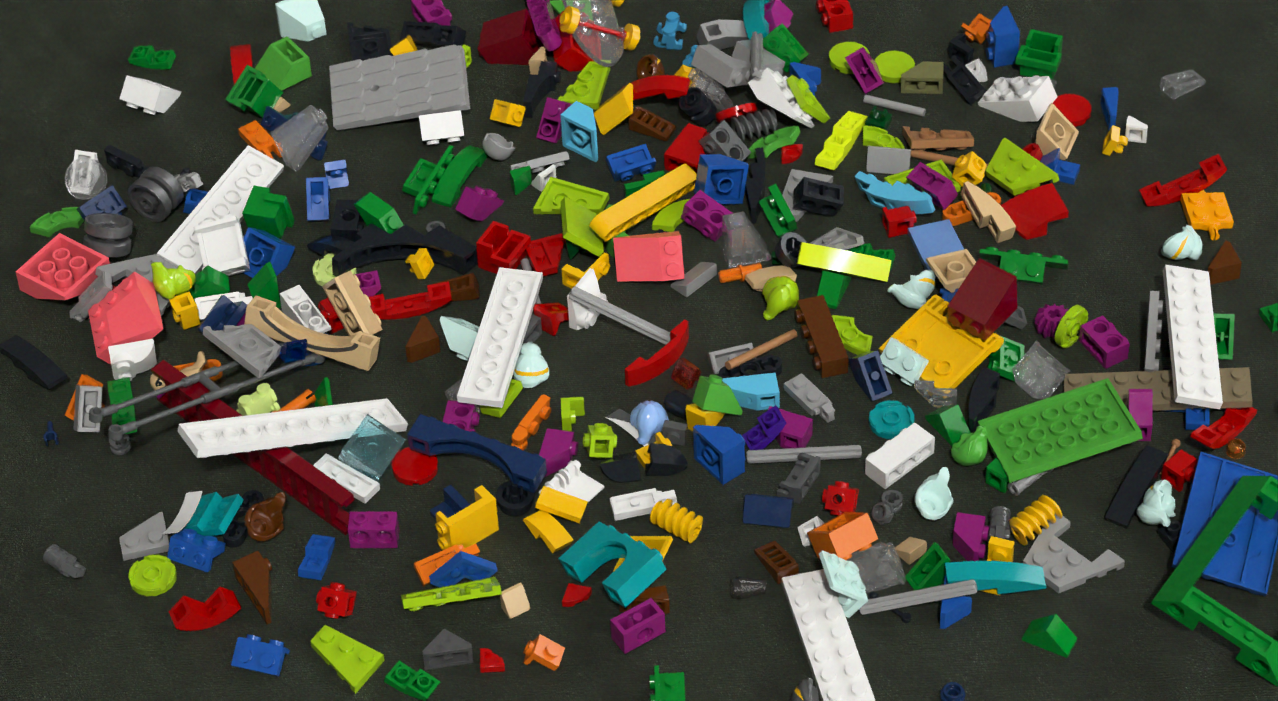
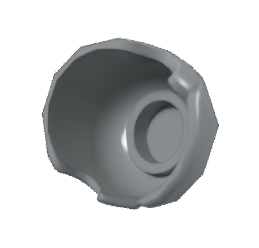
[482,133,516,161]

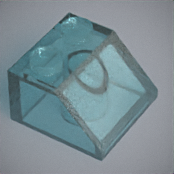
[338,414,406,482]

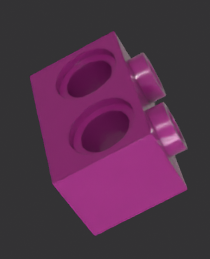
[411,0,452,26]
[906,162,958,210]
[681,190,734,242]
[1079,315,1130,369]
[443,400,480,432]
[348,512,400,548]

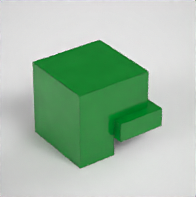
[1015,29,1063,82]
[225,65,283,118]
[242,185,295,239]

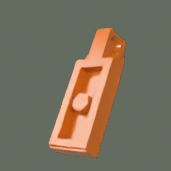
[413,544,480,587]

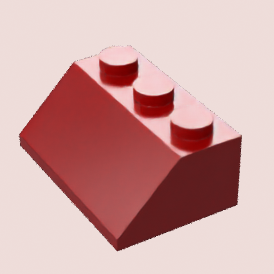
[553,12,601,72]

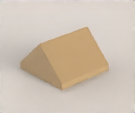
[1036,103,1079,160]
[926,249,976,293]

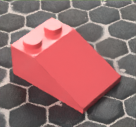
[613,231,685,282]

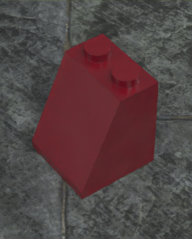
[478,9,544,65]
[948,258,1018,340]

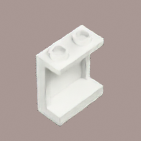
[194,215,250,276]

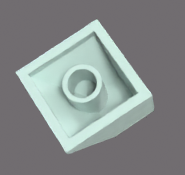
[275,0,327,41]
[440,316,479,361]

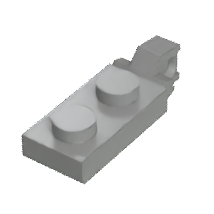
[509,151,570,173]
[174,172,203,192]
[69,271,113,322]
[784,373,835,423]

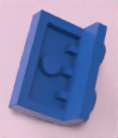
[606,144,657,181]
[167,529,226,572]
[231,634,290,677]

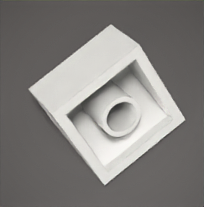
[119,75,181,115]
[419,110,464,145]

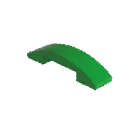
[432,145,488,208]
[107,377,137,434]

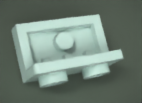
[880,337,929,386]

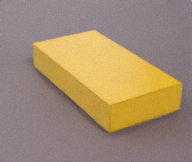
[535,486,588,524]

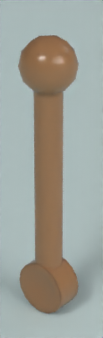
[1160,439,1181,475]

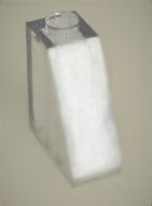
[270,105,329,172]
[722,211,771,268]

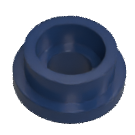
[940,682,966,701]

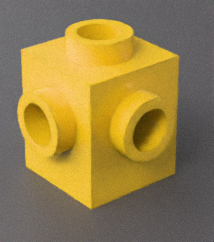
[952,151,987,187]

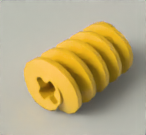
[1009,495,1062,546]
[650,499,703,544]

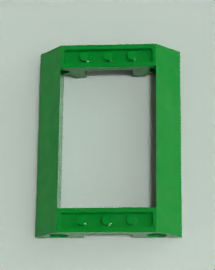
[1151,476,1278,687]

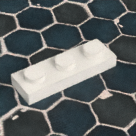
[313,453,380,504]

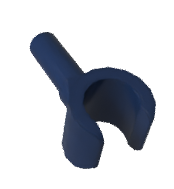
[43,421,59,446]

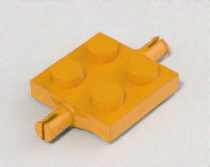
[1180,190,1234,241]

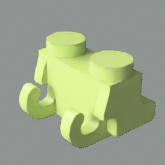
[236,383,280,416]

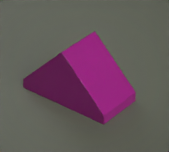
[845,47,884,94]

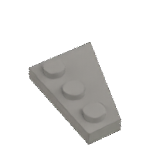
[782,169,833,222]

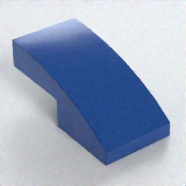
[298,534,335,580]

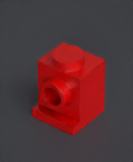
[882,206,917,238]
[318,298,344,334]
[1161,449,1197,492]

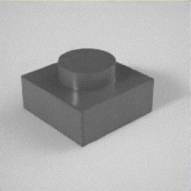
[662,420,687,446]

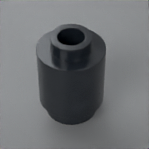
[664,390,695,420]

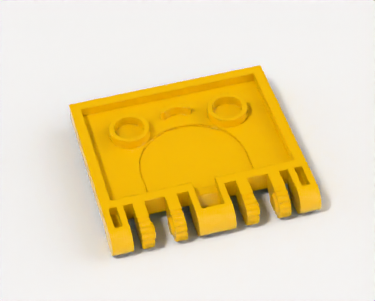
[879,294,1004,398]

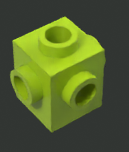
[583,423,617,458]

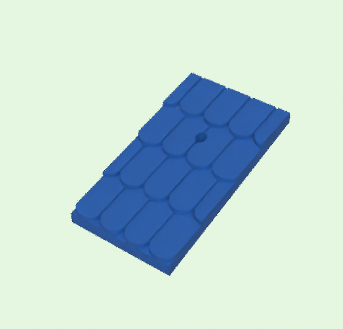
[1171,452,1278,596]

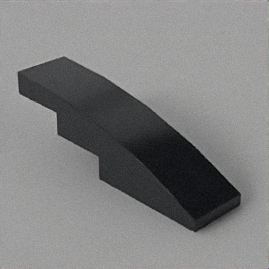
[745,147,766,224]
[0,335,68,389]
[1105,445,1169,529]

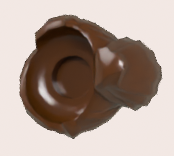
[637,54,667,80]
[244,492,286,542]

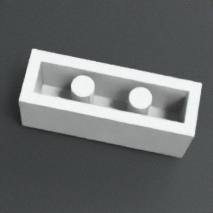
[865,423,935,489]

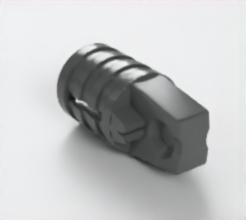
[989,506,1011,539]
[43,544,86,578]

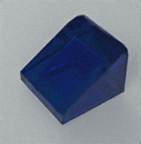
[279,339,307,363]

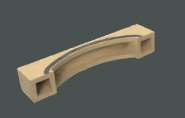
[244,296,380,371]

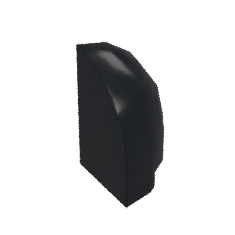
[645,443,688,476]
[600,452,641,482]

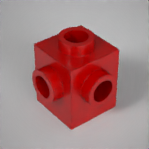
[822,481,859,515]
[316,582,357,618]

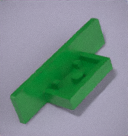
[402,145,455,215]
[979,247,1068,285]

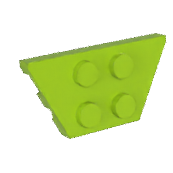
[985,138,1060,196]

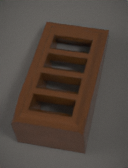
[629,106,676,142]
[434,273,480,301]
[754,541,799,584]
[619,585,670,614]

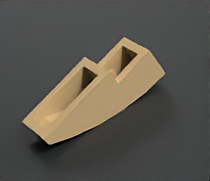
[961,181,1016,243]

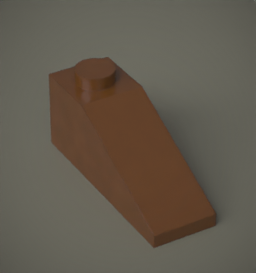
[232,551,272,625]

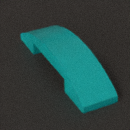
[743,0,769,40]

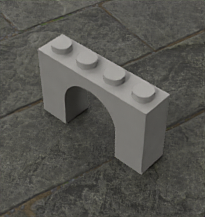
[691,40,785,87]

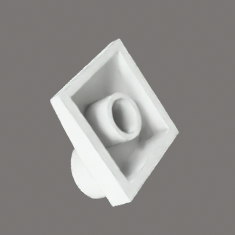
[567,268,608,330]
[108,339,157,381]

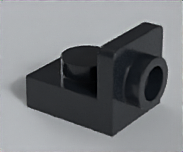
[949,33,974,65]

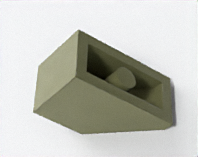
[901,61,944,94]

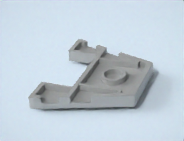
[95,254,178,316]
[1023,515,1125,593]

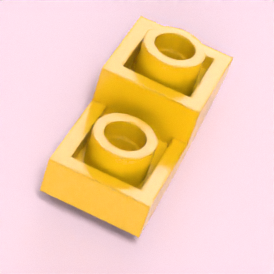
[523,510,573,554]

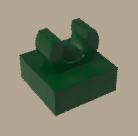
[865,106,892,130]

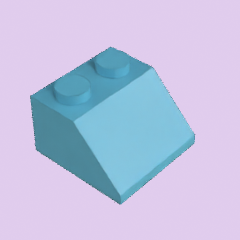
[560,101,598,162]

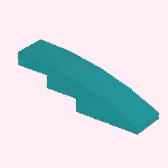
[945,561,1046,594]

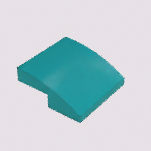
[182,492,244,536]

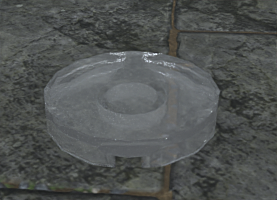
[65,158,107,200]

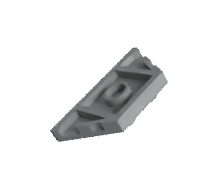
[203,324,281,378]

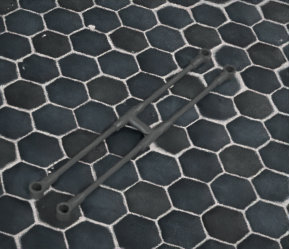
[89,342,325,440]

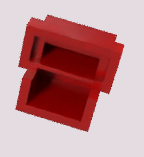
[476,221,531,274]

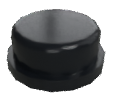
[775,232,807,268]
[495,481,534,516]

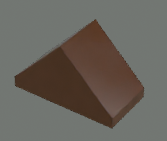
[1208,240,1242,285]
[405,316,440,363]

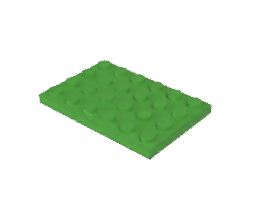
[978,378,1143,483]

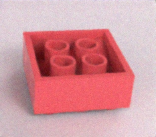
[16,233,110,300]
[88,271,163,365]

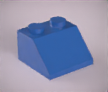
[986,6,1020,67]
[694,154,749,204]
[242,227,295,278]
[693,425,745,485]

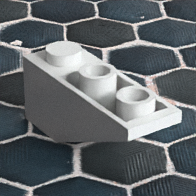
[280,285,332,333]

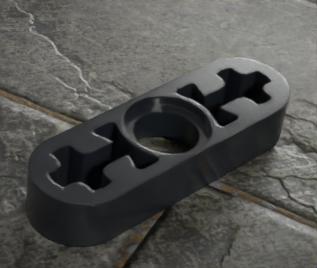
[719,355,782,378]
[222,490,264,548]

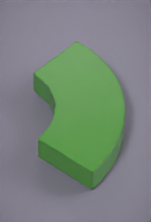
[747,126,800,158]
[30,207,84,237]

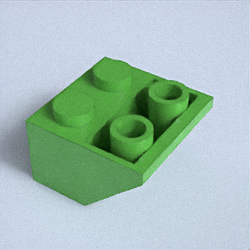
[255,36,312,91]

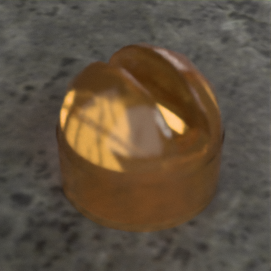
[1226,438,1246,459]

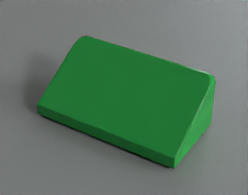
[314,377,333,407]

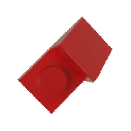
[533,303,569,336]

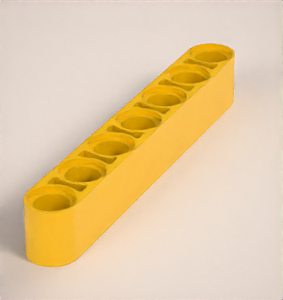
[589,164,697,242]

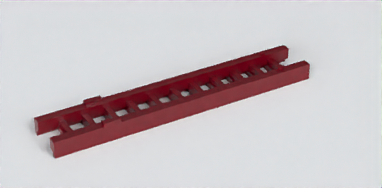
[151,360,354,535]

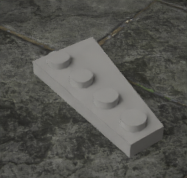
[1144,291,1163,372]

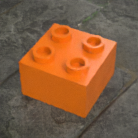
[807,512,878,560]

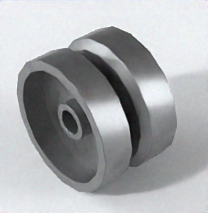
[127,167,184,222]
[83,213,133,257]

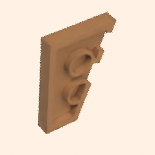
[902,126,974,151]

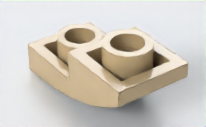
[745,266,797,291]

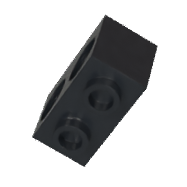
[793,177,844,217]

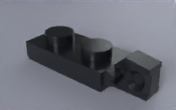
[104,145,149,178]

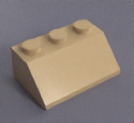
[322,270,383,336]

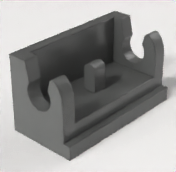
[777,453,821,504]

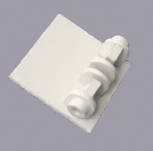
[539,460,605,502]

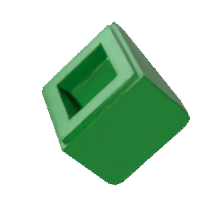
[509,166,532,195]
[985,458,1008,493]

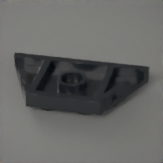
[347,22,393,61]

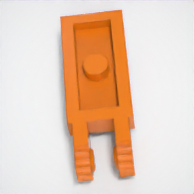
[238,120,285,159]
[511,394,552,451]

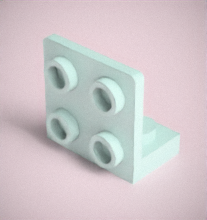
[819,550,868,618]

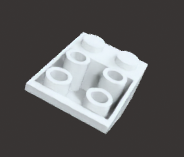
[748,68,814,129]
[978,75,1057,122]

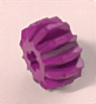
[1035,303,1069,340]

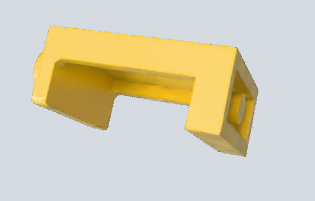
[435,485,499,550]

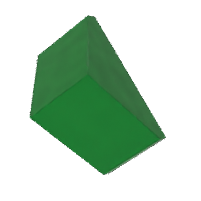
[247,262,281,308]
[817,271,851,309]
[1213,313,1235,360]
[925,404,970,447]
[905,542,950,590]
[1022,614,1077,658]

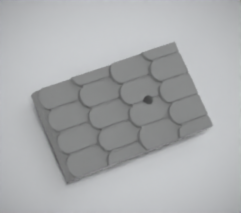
[329,45,470,130]

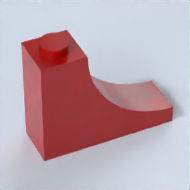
[664,123,707,173]

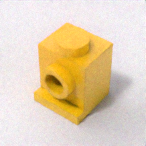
[169,292,200,330]

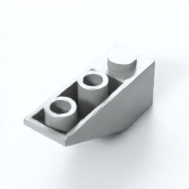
[696,19,749,50]

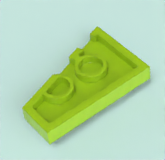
[533,177,610,214]
[310,625,385,694]

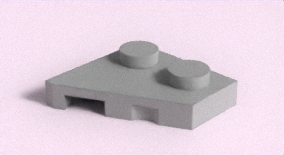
[809,227,864,250]
[119,512,169,561]

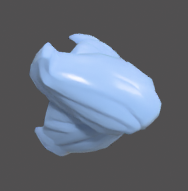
[630,400,669,445]

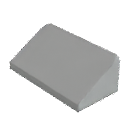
[866,146,911,174]
[671,262,717,298]
[707,343,756,375]
[73,385,102,432]

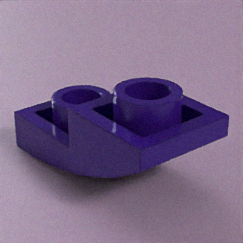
[742,405,786,450]

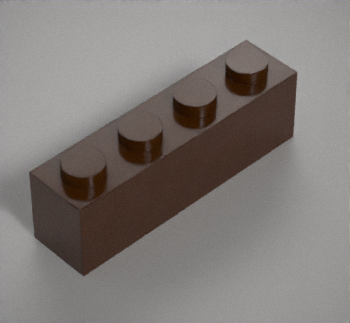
[794,295,848,378]

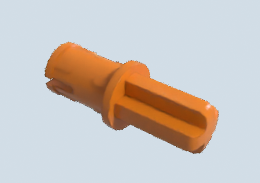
[718,263,762,283]

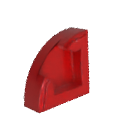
[782,144,803,164]
[562,583,592,607]
[480,648,505,673]

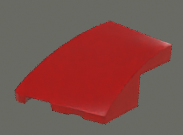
[1001,183,1069,240]

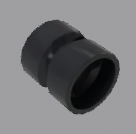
[679,87,717,126]

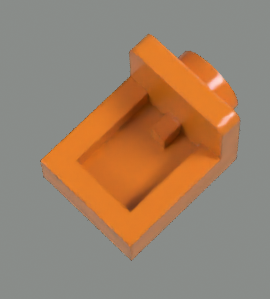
[961,13,991,45]
[523,634,565,671]

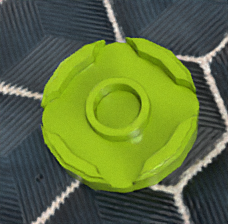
[829,42,870,74]
[875,51,915,83]
[1055,305,1088,348]
[128,555,177,596]

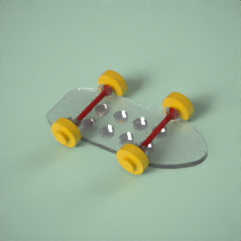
[560,0,640,67]

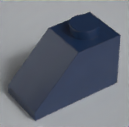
[848,350,892,401]

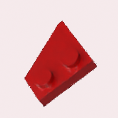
[525,233,564,276]

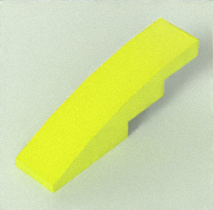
[815,111,868,170]
[797,242,892,282]

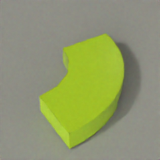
[863,126,905,149]
[652,199,690,232]
[832,315,873,355]

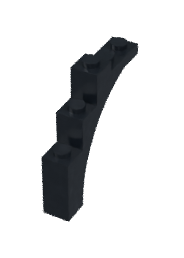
[332,223,478,277]

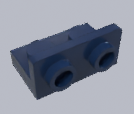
[77,185,127,221]
[198,295,247,334]

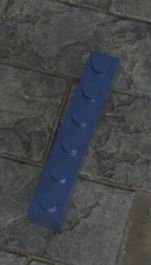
[407,414,547,493]

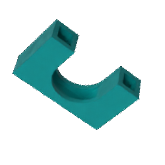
[558,522,667,608]

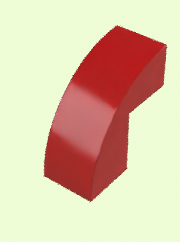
[169,586,241,631]

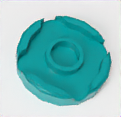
[869,400,915,439]

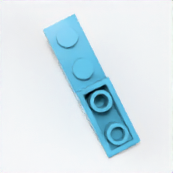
[854,171,935,214]

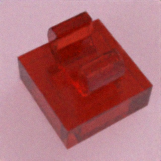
[671,357,702,389]

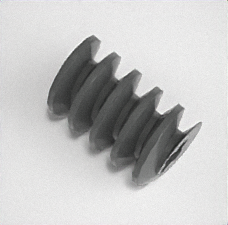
[731,108,777,142]

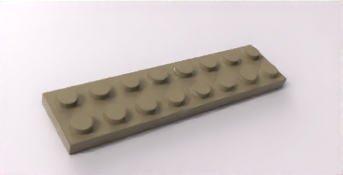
[1064,367,1252,411]

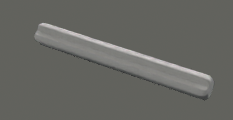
[751,31,763,78]
[569,286,670,345]
[746,445,862,463]
[859,579,977,615]

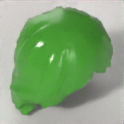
[951,426,988,466]

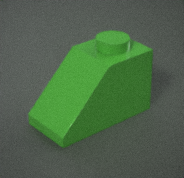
[692,374,743,415]

